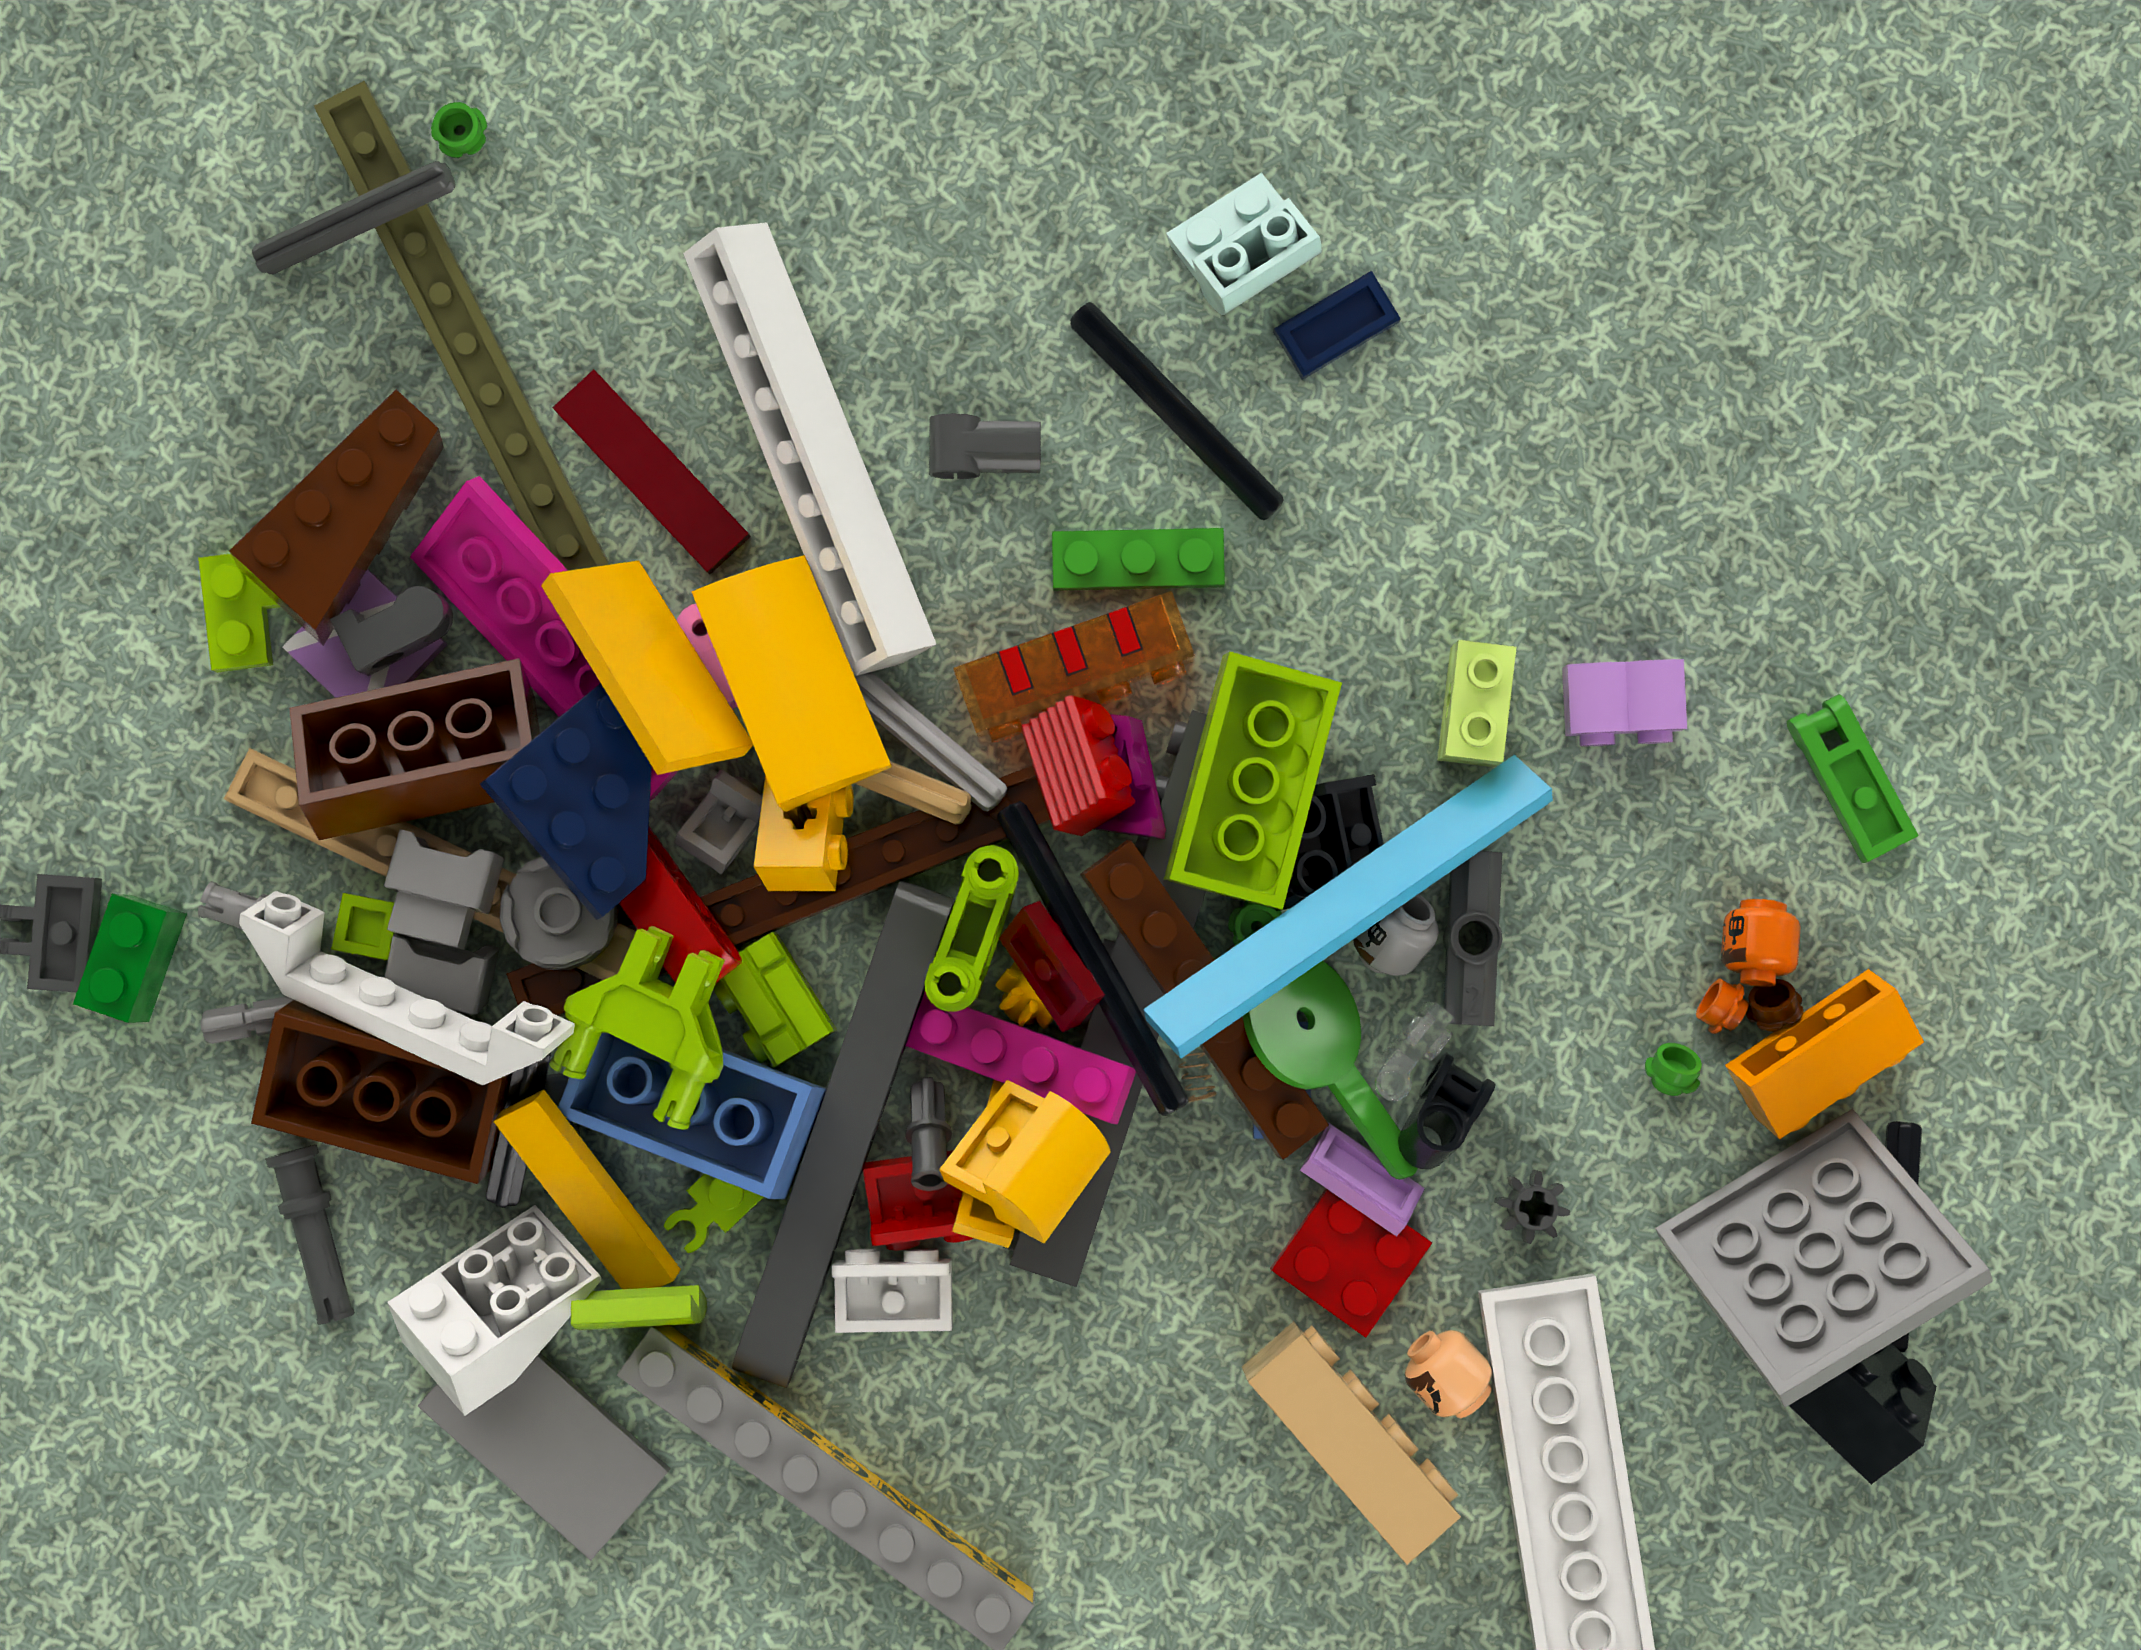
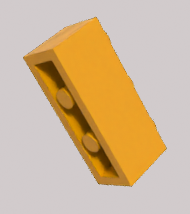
[1725,969,1924,1140]

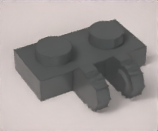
[0,874,102,993]

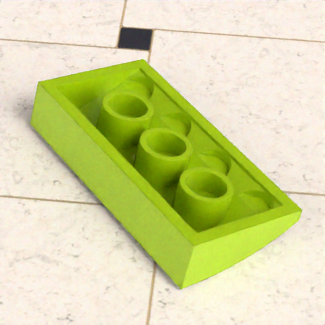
[1163,651,1342,910]

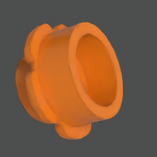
[1696,978,1749,1034]

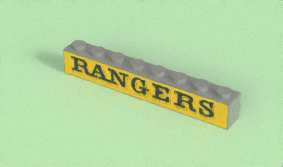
[617,1325,1036,1650]

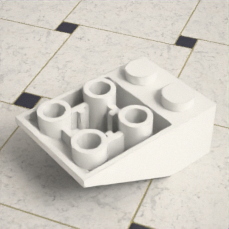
[387,1205,601,1416]

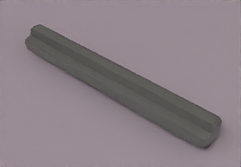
[252,161,455,275]

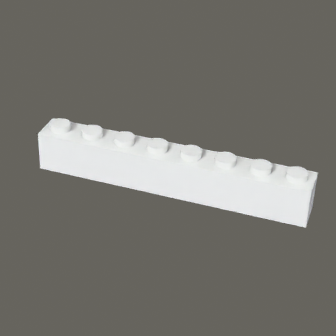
[683,223,936,676]

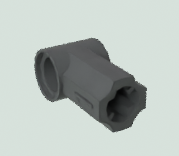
[929,413,1041,479]

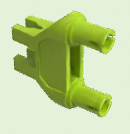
[925,845,1019,1012]
[549,926,725,1130]

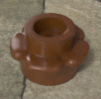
[1746,979,1804,1032]

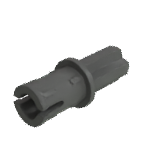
[905,1077,952,1191]

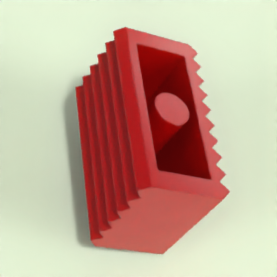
[1021,695,1136,837]

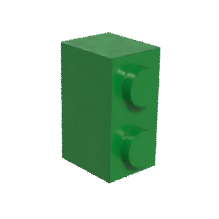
[73,893,187,1023]

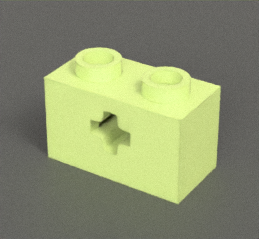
[1437,640,1517,767]

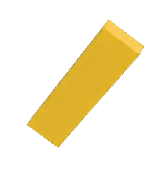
[493,1089,681,1289]

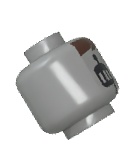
[1353,894,1439,976]

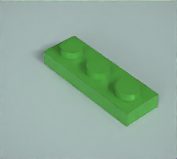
[1052,528,1225,591]

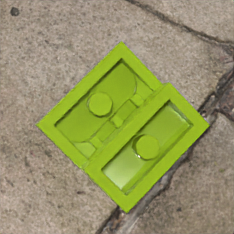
[571,1285,707,1330]

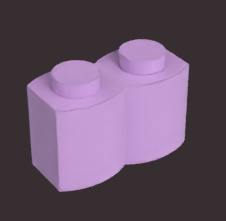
[1562,659,1687,747]

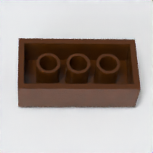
[289,658,540,841]
[251,1000,511,1184]

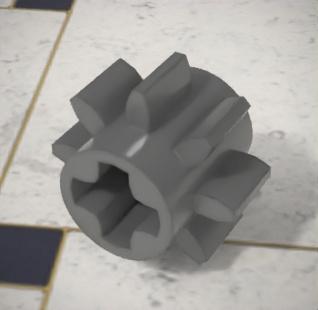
[1494,1170,1570,1244]

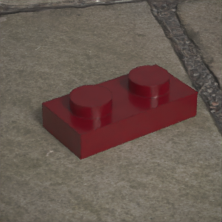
[999,900,1105,1032]

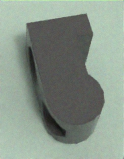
[330,586,453,676]

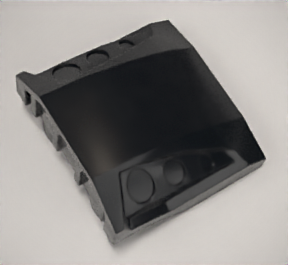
[1275,774,1384,911]

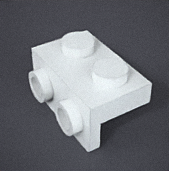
[832,1248,953,1333]

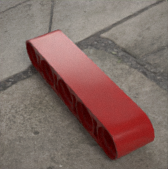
[619,826,742,984]

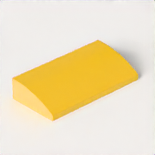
[691,555,892,812]

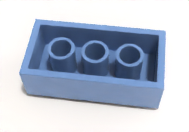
[558,1033,827,1199]

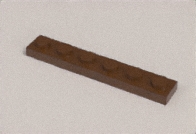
[1080,840,1329,1160]

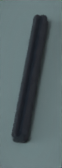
[997,801,1188,1116]

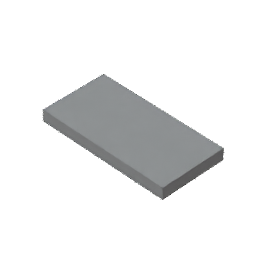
[418,1353,671,1561]

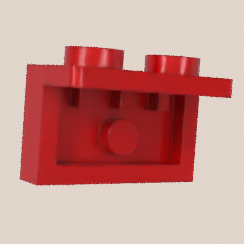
[863,1150,974,1251]

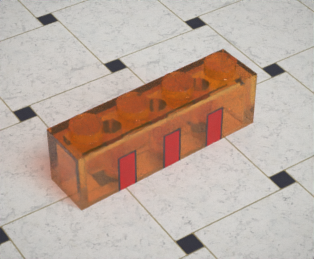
[953,591,1195,743]

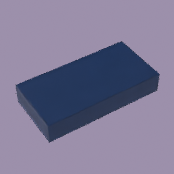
[1273,271,1401,380]

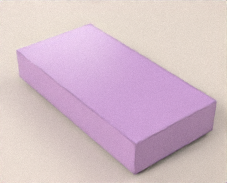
[1300,1123,1425,1237]

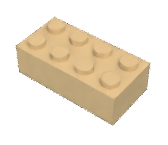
[1242,1321,1461,1565]

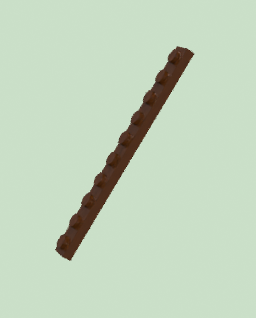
[506,765,1051,1017]

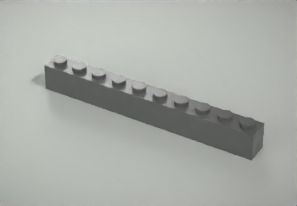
[1003,710,1207,1287]

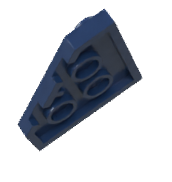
[480,683,652,920]

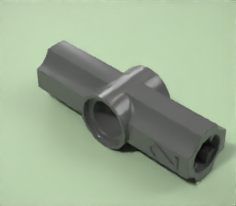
[1442,851,1503,1026]

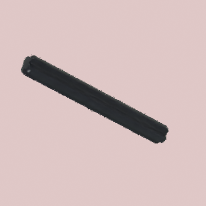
[1070,302,1284,520]

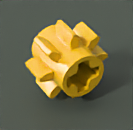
[995,962,1054,1029]

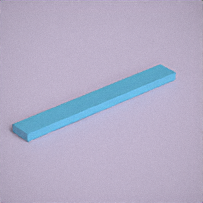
[1143,755,1553,1059]

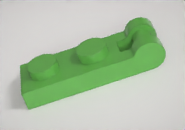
[1787,694,1919,863]

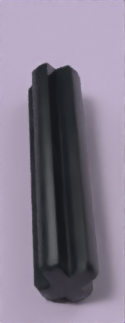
[485,1052,552,1208]

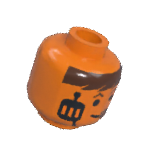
[1721,899,1801,987]

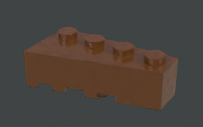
[229,389,444,646]

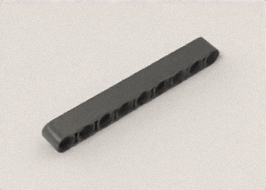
[732,880,955,1388]

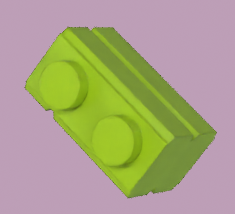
[714,932,837,1068]

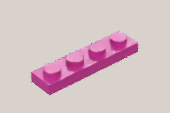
[905,992,1136,1125]

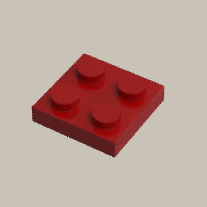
[1270,1189,1432,1338]

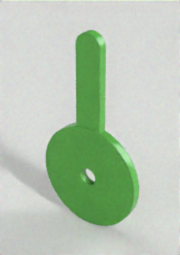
[1243,961,1418,1180]

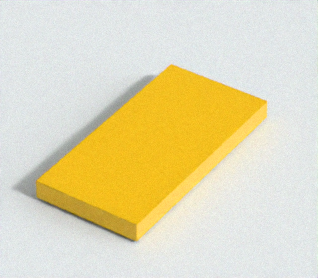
[541,560,753,775]

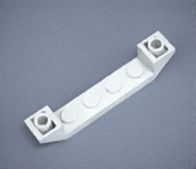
[239,891,575,1085]

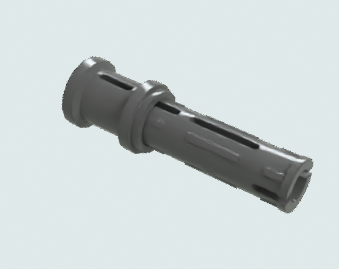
[265,1144,355,1325]

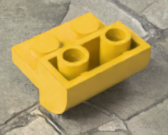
[939,1080,1111,1244]

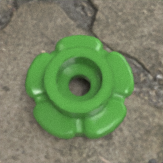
[431,102,487,158]
[1228,901,1282,946]
[1645,1043,1702,1096]

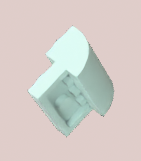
[1166,172,1322,315]

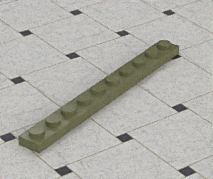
[314,81,610,571]

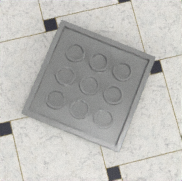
[1655,1109,1993,1407]

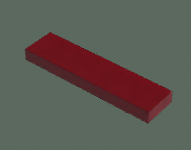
[552,369,751,575]

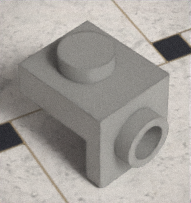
[674,770,763,874]

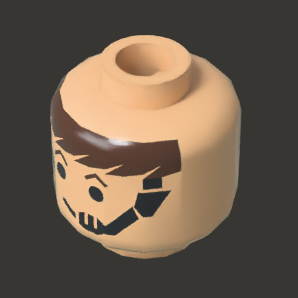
[1405,1330,1492,1419]

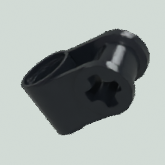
[1398,1052,1496,1169]

